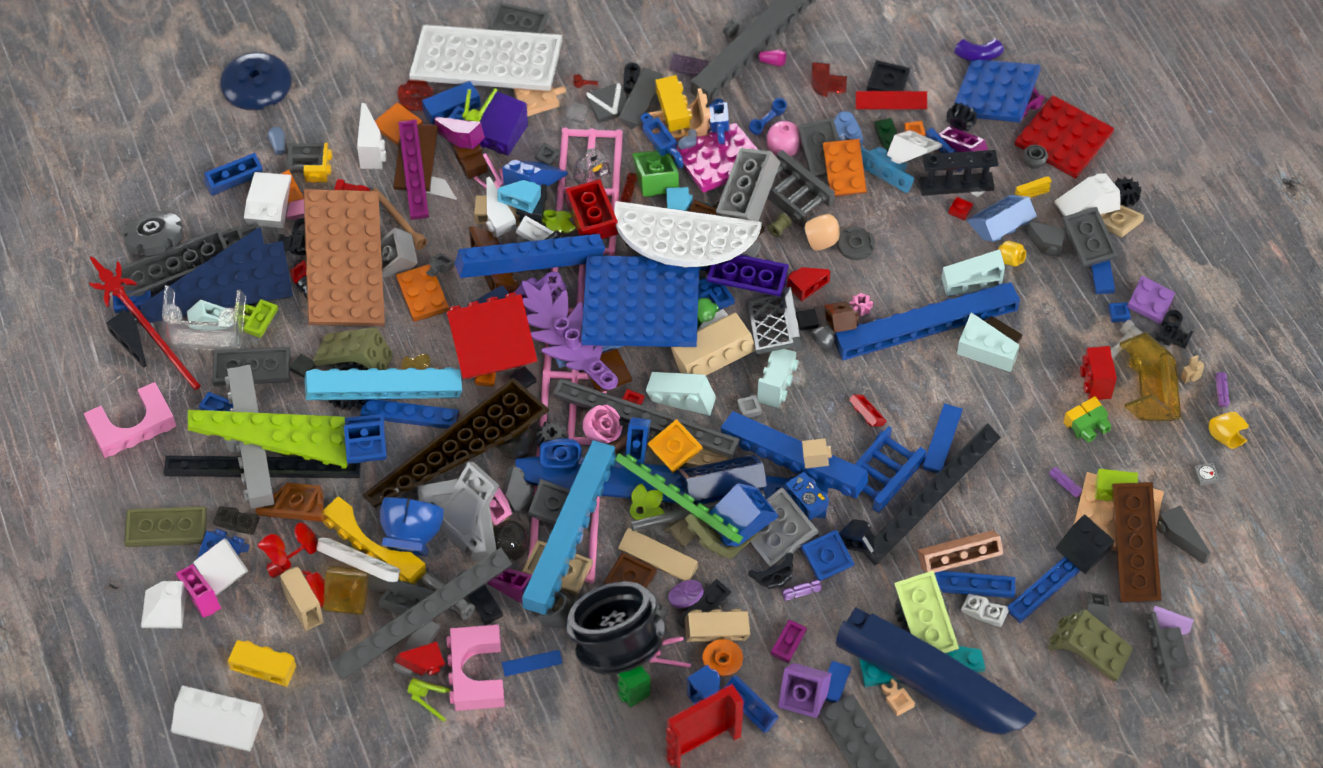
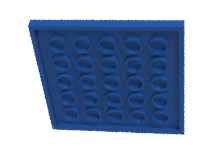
[581,256,699,347]

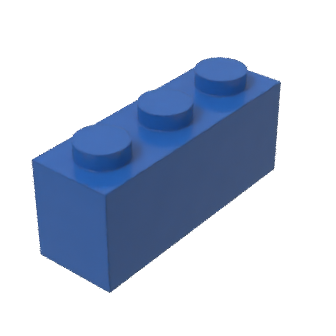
[422,81,481,125]
[204,153,263,196]

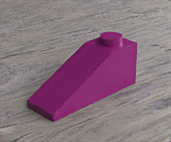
[434,117,485,149]
[939,126,988,152]
[486,569,532,603]

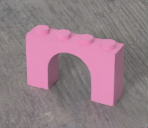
[83,382,176,458]
[447,625,505,711]

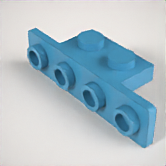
[860,146,915,193]

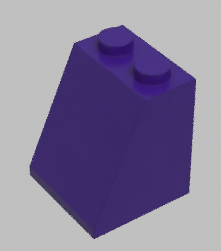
[480,92,528,156]

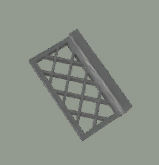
[748,287,803,354]

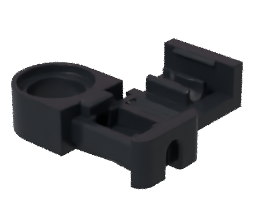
[278,218,306,255]
[1155,310,1193,349]

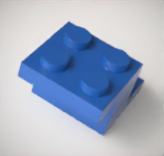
[344,414,387,464]

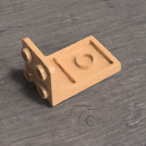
[648,88,711,146]

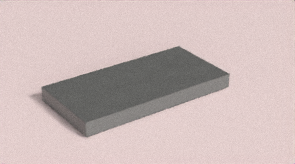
[212,347,291,386]

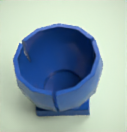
[380,498,444,557]

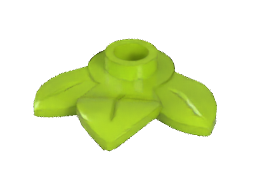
[542,209,576,233]
[630,484,665,520]

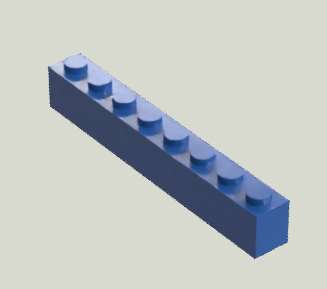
[454,234,605,278]
[721,411,868,498]

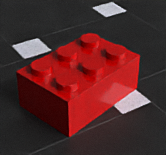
[565,179,618,239]

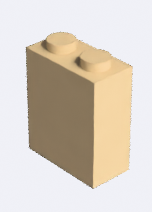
[280,567,324,631]

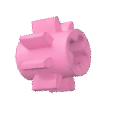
[849,293,873,317]

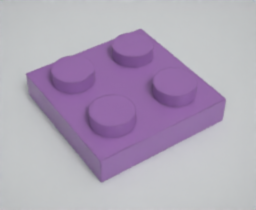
[1127,276,1175,324]

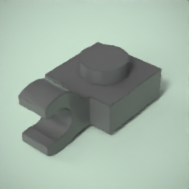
[427,253,455,277]

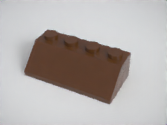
[469,226,519,293]

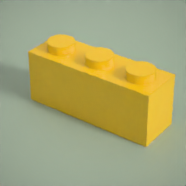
[655,75,692,132]
[228,640,296,687]

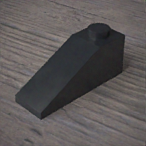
[106,310,147,368]

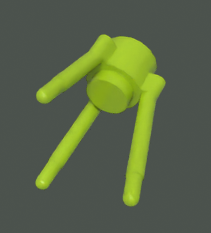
[462,88,497,122]
[408,678,452,722]

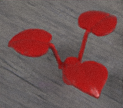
[257,522,328,608]

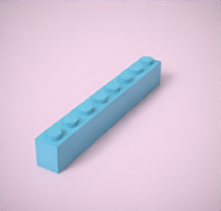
[304,367,462,400]

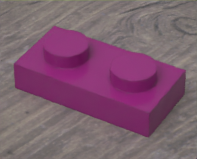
[771,620,807,663]

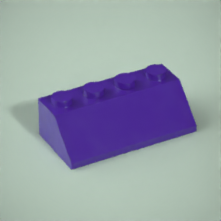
[707,255,789,297]

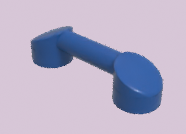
[748,98,787,135]

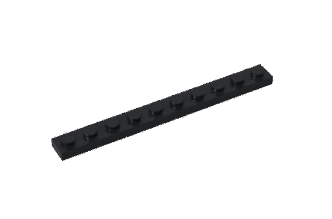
[863,423,1001,566]
[164,455,361,478]

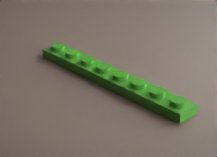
[615,453,743,544]

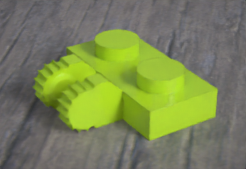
[236,299,278,338]

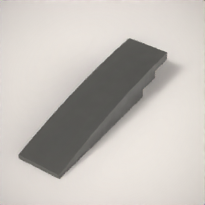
[114,223,266,298]

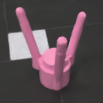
[474,153,504,190]
[650,637,691,668]

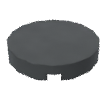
[838,227,875,260]

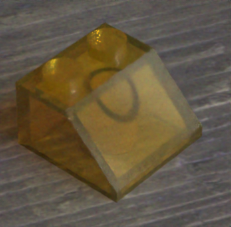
[323,565,369,615]

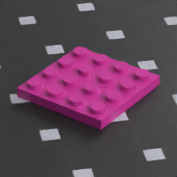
[676,123,758,193]

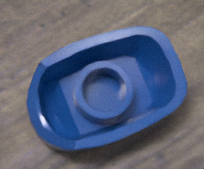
[539,438,582,468]

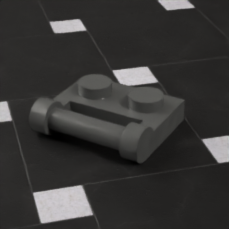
[287,143,324,174]

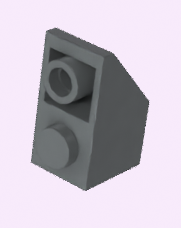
[502,466,534,512]

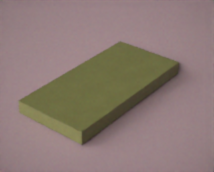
[124,506,207,547]

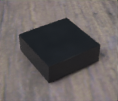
[796,309,819,331]
[510,366,537,389]

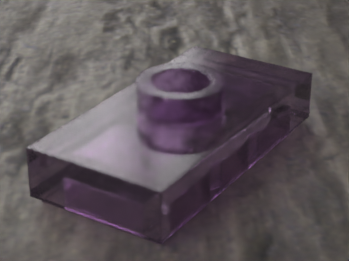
[669,54,708,76]

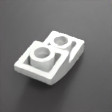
[961,594,1009,627]

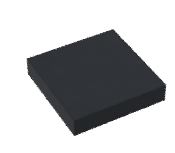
[867,60,910,91]

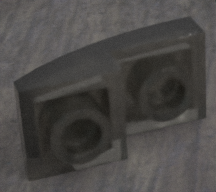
[213,506,260,535]

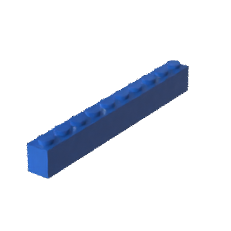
[834,282,1020,361]

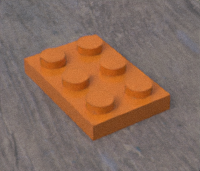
[823,139,867,197]
[396,264,449,322]

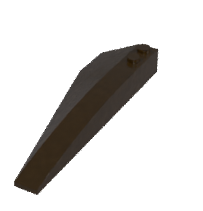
[362,378,549,508]

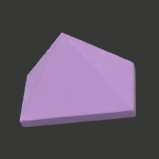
[1153,606,1194,635]

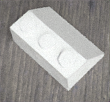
[887,130,942,164]

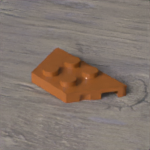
[255,483,324,522]

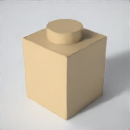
[802,438,832,468]

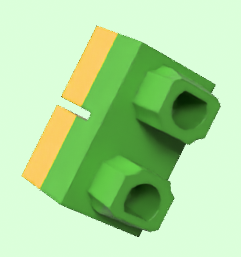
[1063,397,1111,443]

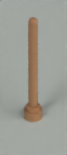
[372,188,428,250]

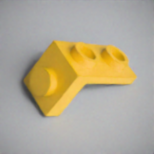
[303,143,332,183]

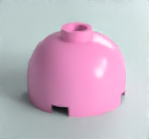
[767,121,802,156]
[583,405,622,444]

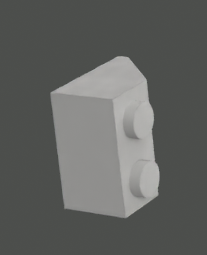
[381,228,418,278]

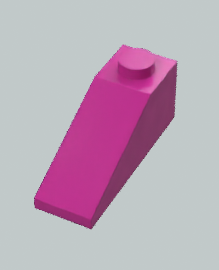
[175,564,221,618]

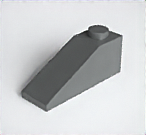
[1157,505,1210,564]

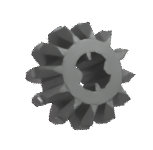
[535,420,569,447]

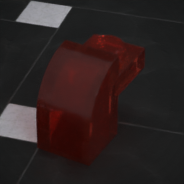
[811,62,847,97]

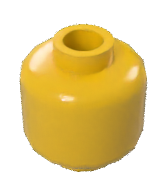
[998,240,1026,267]

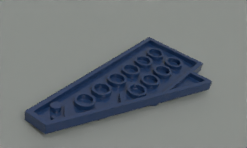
[140,227,293,323]

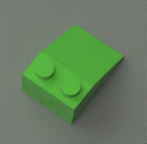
[632,150,679,197]

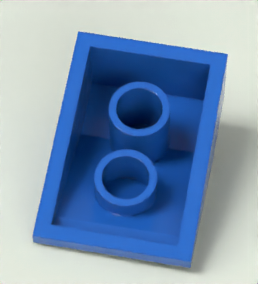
[502,160,568,187]

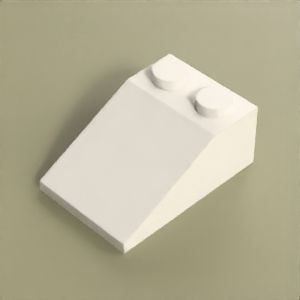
[357,103,386,169]
[244,172,291,228]
[1054,173,1120,216]

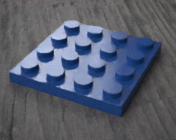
[954,60,1041,122]

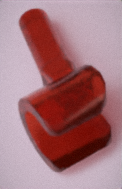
[573,74,598,88]

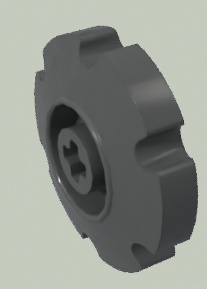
[123,211,183,256]

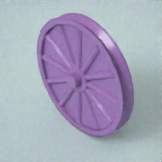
[668,580,704,608]

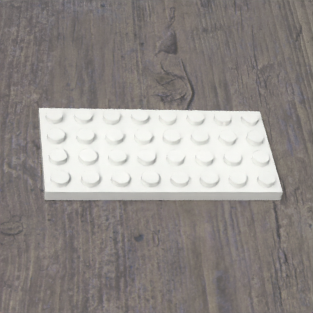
[409,25,562,91]

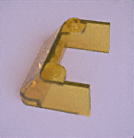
[1119,332,1181,421]

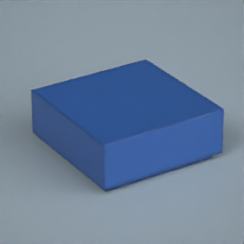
[1108,302,1131,323]

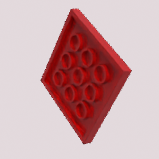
[1014,95,1114,179]

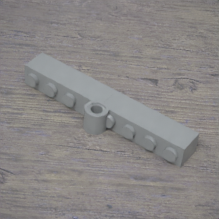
[224,365,275,509]

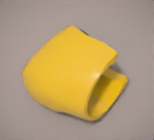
[1209,412,1249,449]

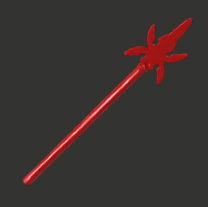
[89,256,201,391]

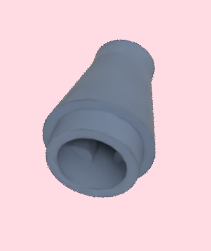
[267,127,286,155]

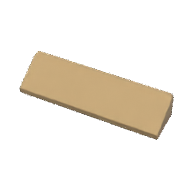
[618,528,698,581]

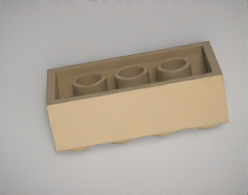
[671,312,756,376]

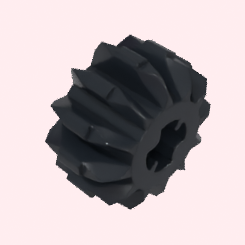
[946,103,977,132]
[1113,176,1142,207]

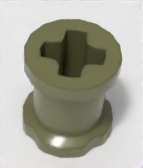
[767,213,792,237]

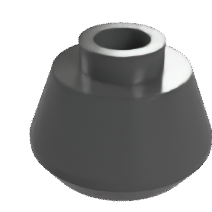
[1023,145,1048,168]
[811,325,835,350]

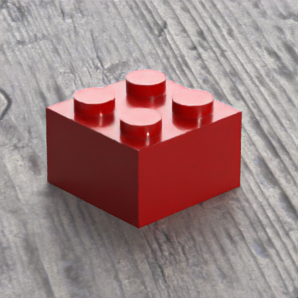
[1080,346,1117,400]

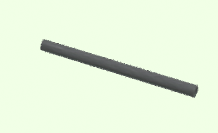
[630,490,765,531]

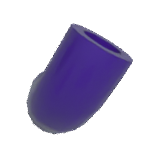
[954,39,1004,62]

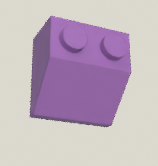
[778,663,831,718]

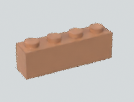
[918,530,1003,573]

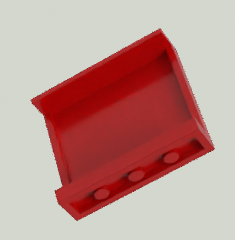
[446,292,538,380]
[666,684,743,768]

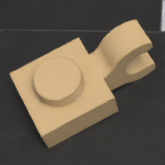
[1181,355,1204,383]

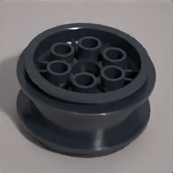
[566,582,666,674]

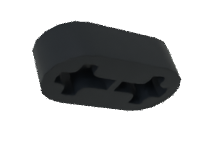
[623,62,640,94]

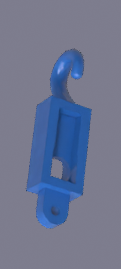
[709,99,730,145]
[641,113,684,169]

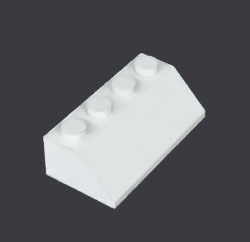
[171,686,263,752]

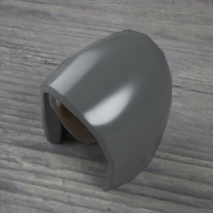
[538,592,574,628]

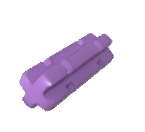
[1216,372,1230,407]
[1049,467,1083,498]
[782,580,822,600]

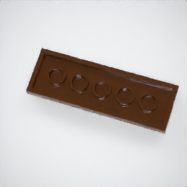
[1112,482,1162,603]

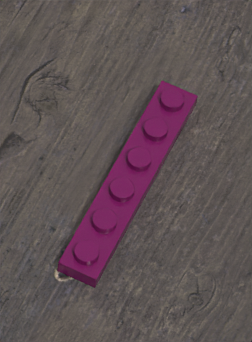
[398,120,429,220]

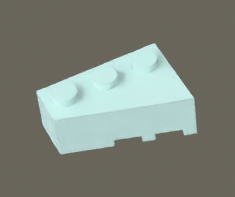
[942,249,1005,296]
[957,313,1019,372]
[757,349,799,408]
[646,372,716,416]

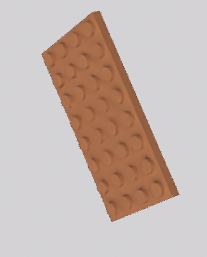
[304,189,385,327]

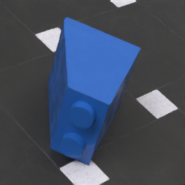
[709,483,779,547]

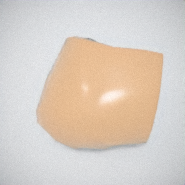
[805,214,840,251]

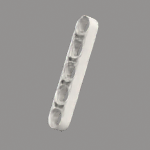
[316,538,400,582]

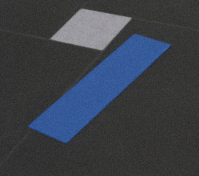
[502,650,563,677]

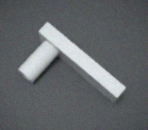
[515,216,564,243]

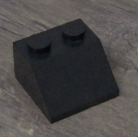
[1056,514,1115,575]

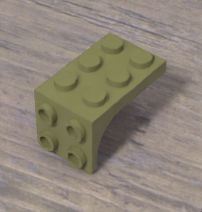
[313,327,393,370]
[685,513,758,560]
[1047,609,1133,681]

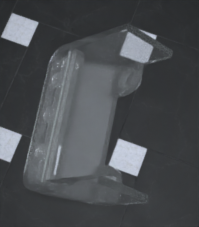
[162,285,246,350]

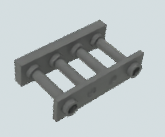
[767,150,835,228]

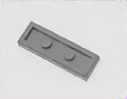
[393,621,440,677]

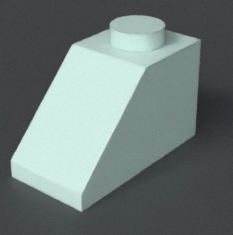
[187,300,233,332]

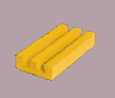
[1015,176,1052,198]

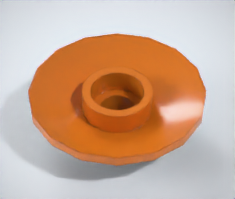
[702,639,743,677]

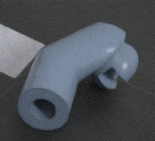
[677,129,697,150]

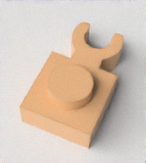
[882,679,915,716]

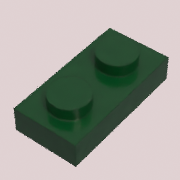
[874,118,898,151]

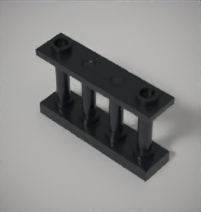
[919,150,998,196]

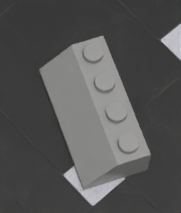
[716,148,780,221]

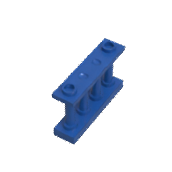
[854,426,927,513]

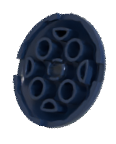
[220,52,292,110]

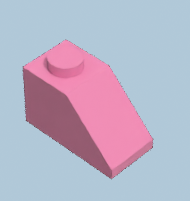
[489,488,512,525]

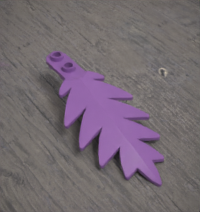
[522,281,618,390]

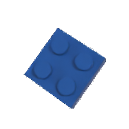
[800,530,855,582]

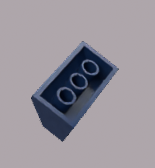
[679,455,767,503]

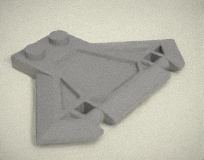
[417,462,500,562]

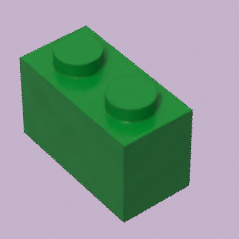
[617,665,651,708]

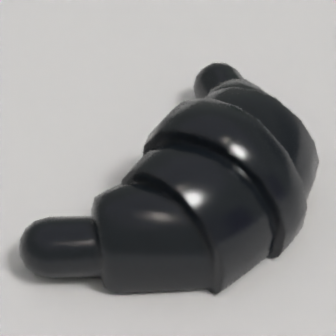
[748,552,793,589]

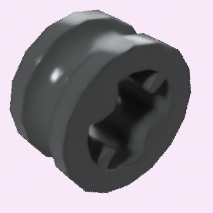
[723,20,739,38]

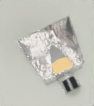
[573,148,612,185]

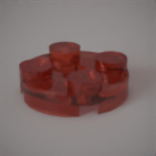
[397,79,433,111]

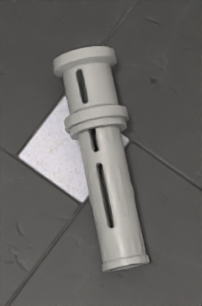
[422,572,475,620]

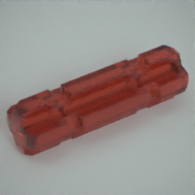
[620,172,637,203]

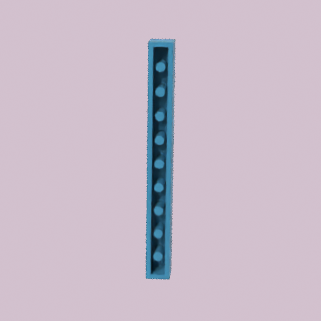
[522,440,617,615]

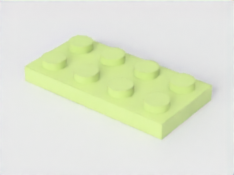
[894,571,959,653]

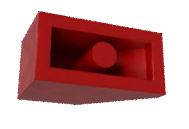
[787,267,831,302]
[394,641,445,676]

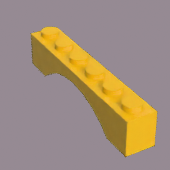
[323,496,427,585]

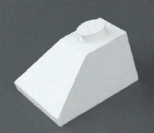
[141,581,186,628]

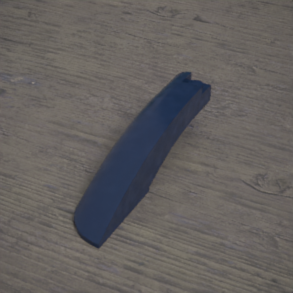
[836,607,1037,735]

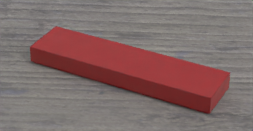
[855,91,928,110]

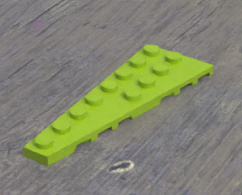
[187,410,347,469]

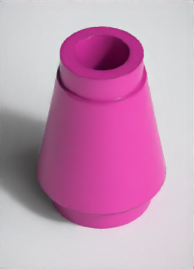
[759,49,786,67]

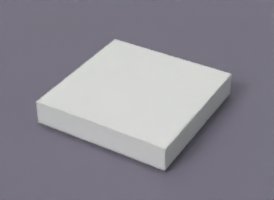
[193,539,248,595]

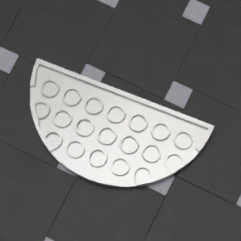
[614,201,762,267]

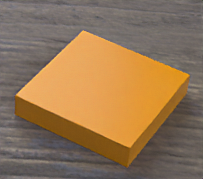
[647,419,703,473]

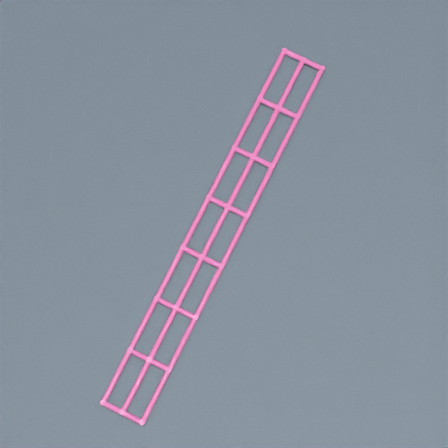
[528,128,623,584]

